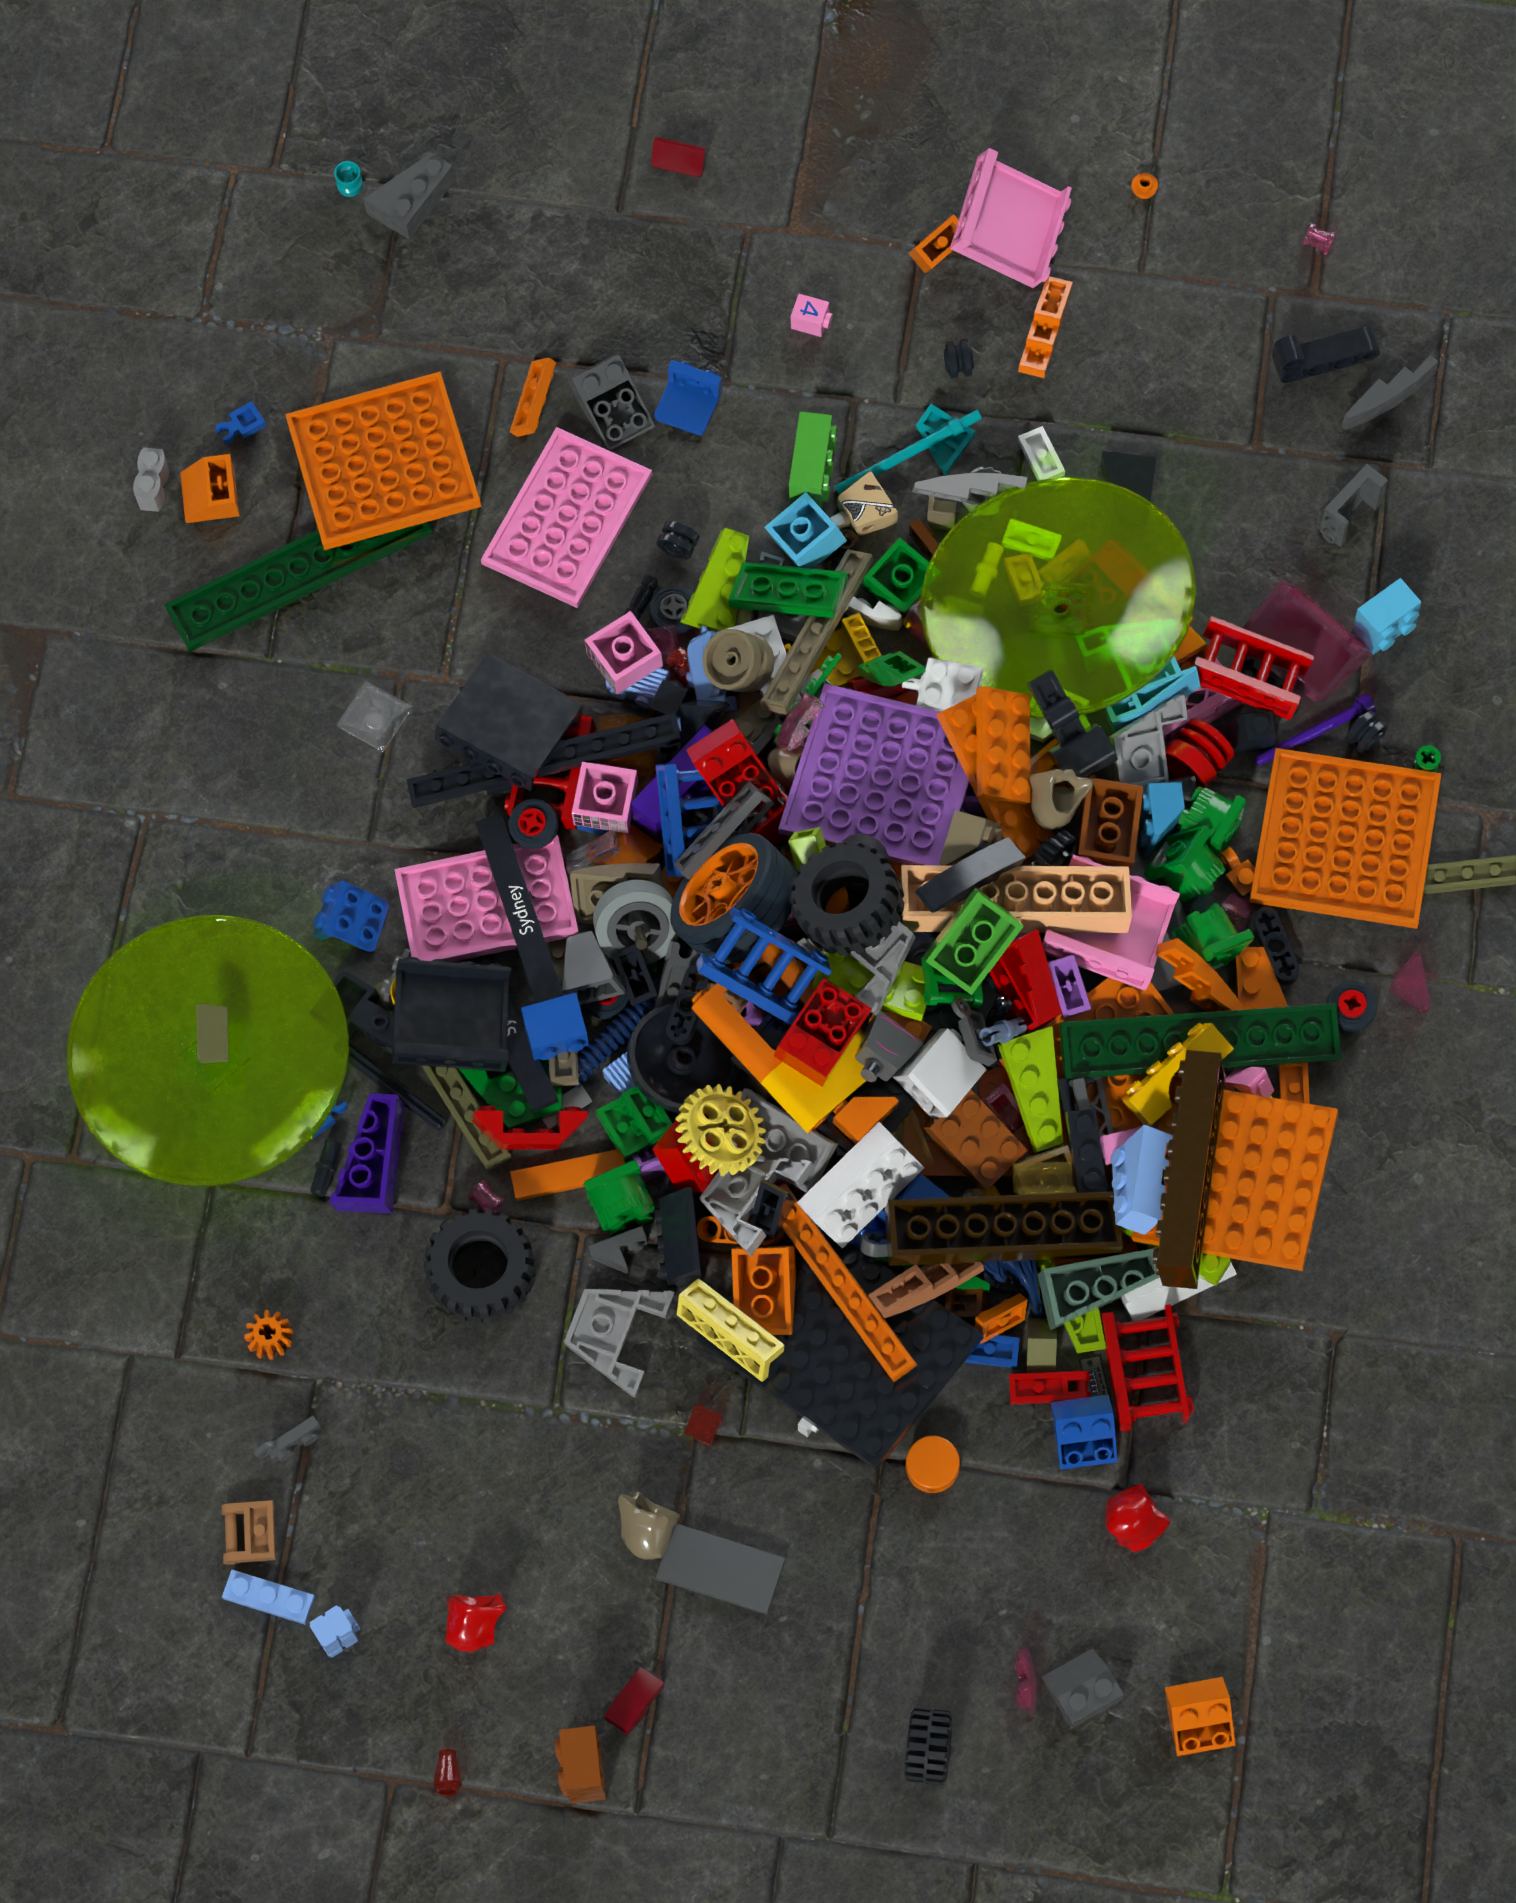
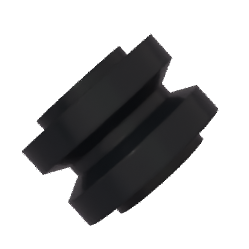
[944,339,974,379]
[656,521,700,560]
[1345,711,1388,754]

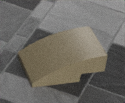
[570,863,662,924]

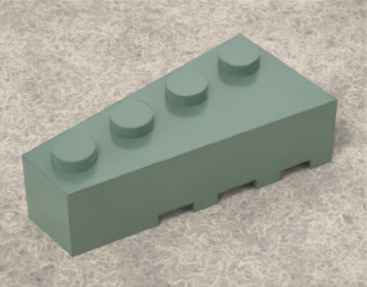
[1038,1248,1160,1330]

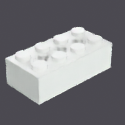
[797,1122,924,1248]

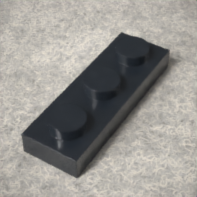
[1065,1108,1107,1193]

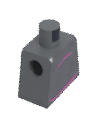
[855,1011,924,1082]

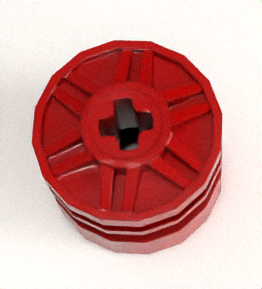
[1165,718,1234,789]

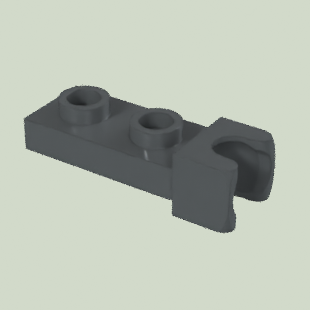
[652,941,699,1010]

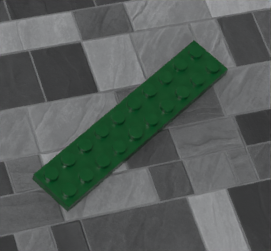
[164,522,432,652]
[1059,1003,1341,1080]

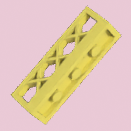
[677,1278,784,1382]

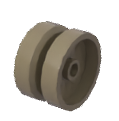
[702,629,774,693]

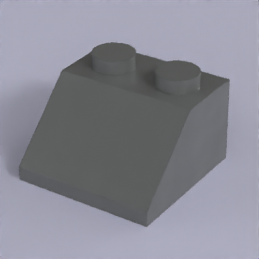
[1041,1648,1124,1729]

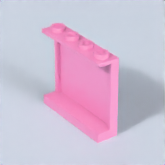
[950,148,1072,288]
[1042,854,1180,991]

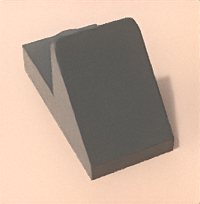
[588,1226,647,1274]

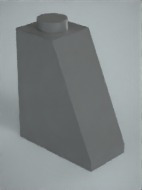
[562,931,625,1005]

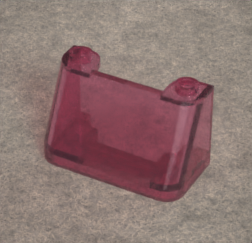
[1242,580,1373,703]

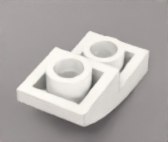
[845,596,902,630]

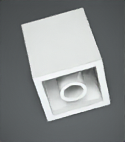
[893,1028,986,1118]

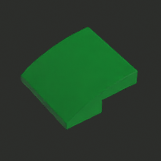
[595,1086,672,1161]

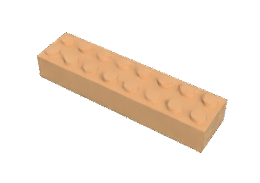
[899,865,1132,933]

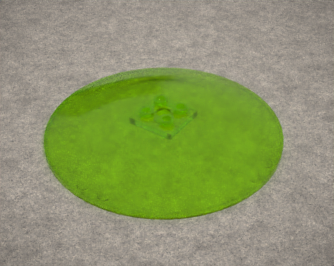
[920,478,1196,719]
[67,915,349,1187]

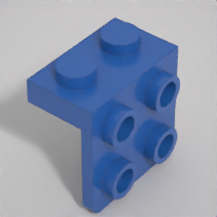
[654,360,723,435]
[312,880,389,952]

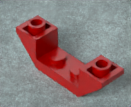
[472,1106,588,1150]

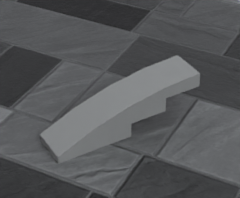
[912,473,1027,503]

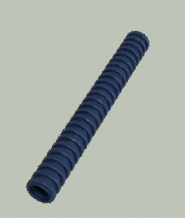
[573,947,700,1088]

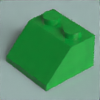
[862,537,941,613]

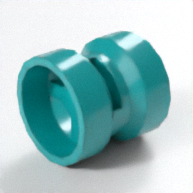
[334,161,363,197]

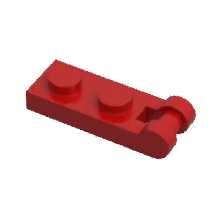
[1009,1371,1091,1405]

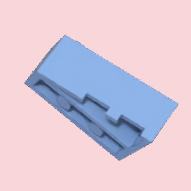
[1111,1125,1173,1235]

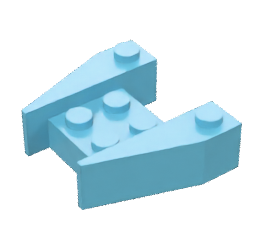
[1075,620,1201,733]

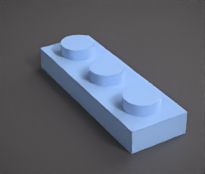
[222,1570,315,1625]

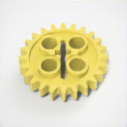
[675,1084,766,1176]

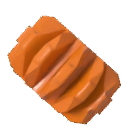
[244,1310,294,1360]

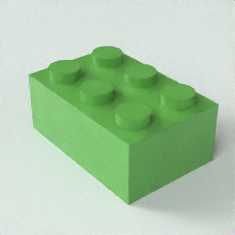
[789,412,837,509]
[923,888,1024,995]

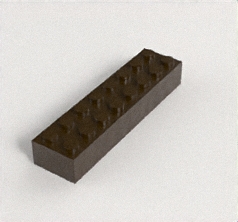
[1153,1050,1226,1289]
[884,1191,1123,1266]

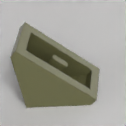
[1027,1318,1057,1373]

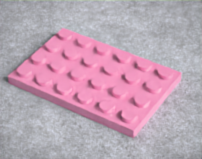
[481,427,652,608]
[395,835,579,963]

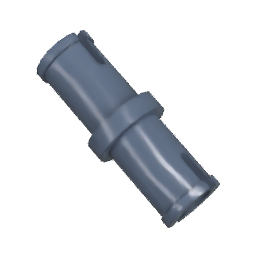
[979,1017,1027,1046]

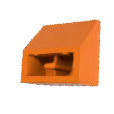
[180,454,240,523]
[1165,1677,1236,1756]

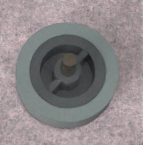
[593,880,679,963]

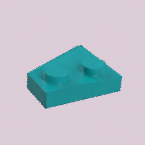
[916,404,976,476]

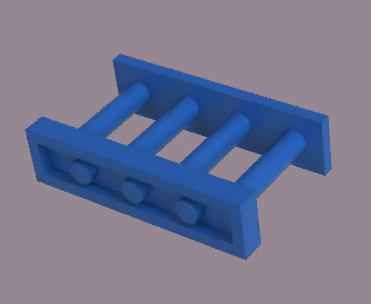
[656,764,735,877]
[696,906,832,1025]

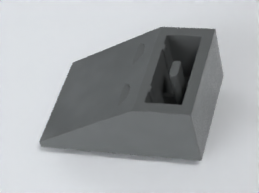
[567,354,655,451]

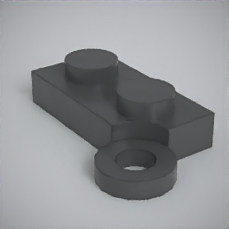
[951,997,997,1066]
[254,1416,323,1463]

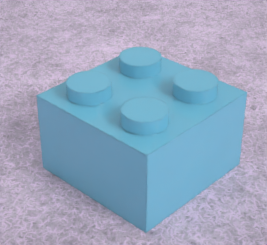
[765,492,847,569]
[1352,578,1421,655]

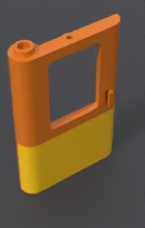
[691,942,866,1134]

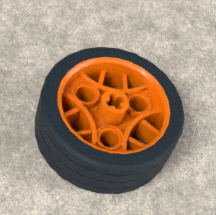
[670,833,799,965]

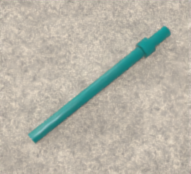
[834,410,982,495]

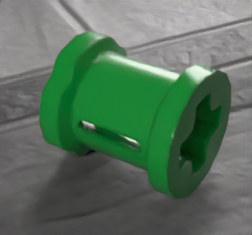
[1413,745,1441,773]

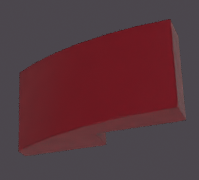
[604,1667,664,1735]

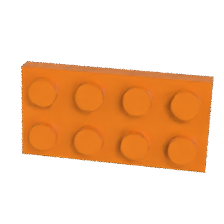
[976,686,1030,805]

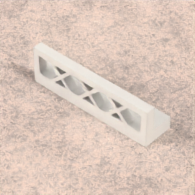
[1120,1263,1237,1321]

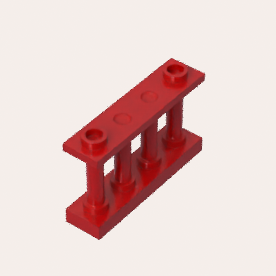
[1193,616,1314,720]
[505,716,597,830]
[1101,1304,1194,1432]

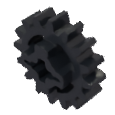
[1030,829,1077,866]

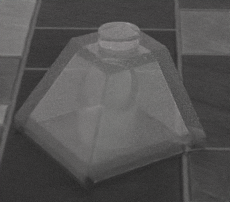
[337,681,412,752]

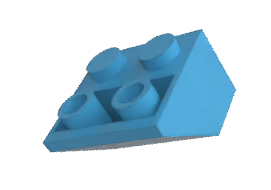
[1138,782,1185,857]

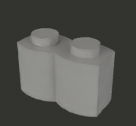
[133,448,169,512]

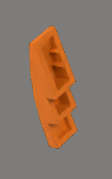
[1018,276,1073,378]
[1156,938,1245,1012]

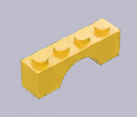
[1122,1023,1234,1125]

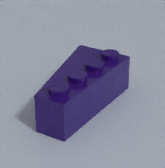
[329,1094,405,1213]

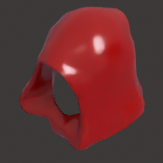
[1105,1484,1170,1552]
[444,1594,506,1652]

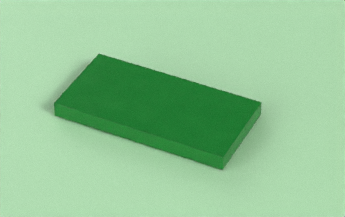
[728,562,848,618]

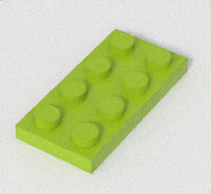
[812,951,927,1021]

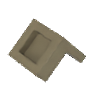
[927,496,957,531]

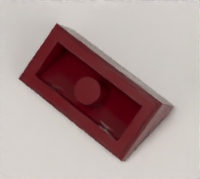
[651,137,706,177]

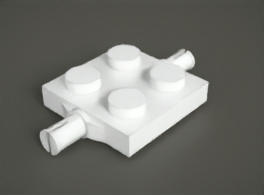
[902,658,984,712]

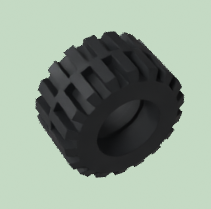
[904,1707,953,1786]

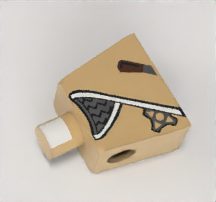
[830,471,898,537]

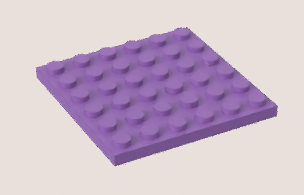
[778,683,970,866]

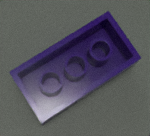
[630,725,713,843]

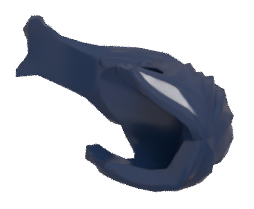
[980,1260,1043,1318]

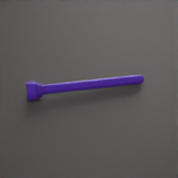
[1254,693,1376,766]

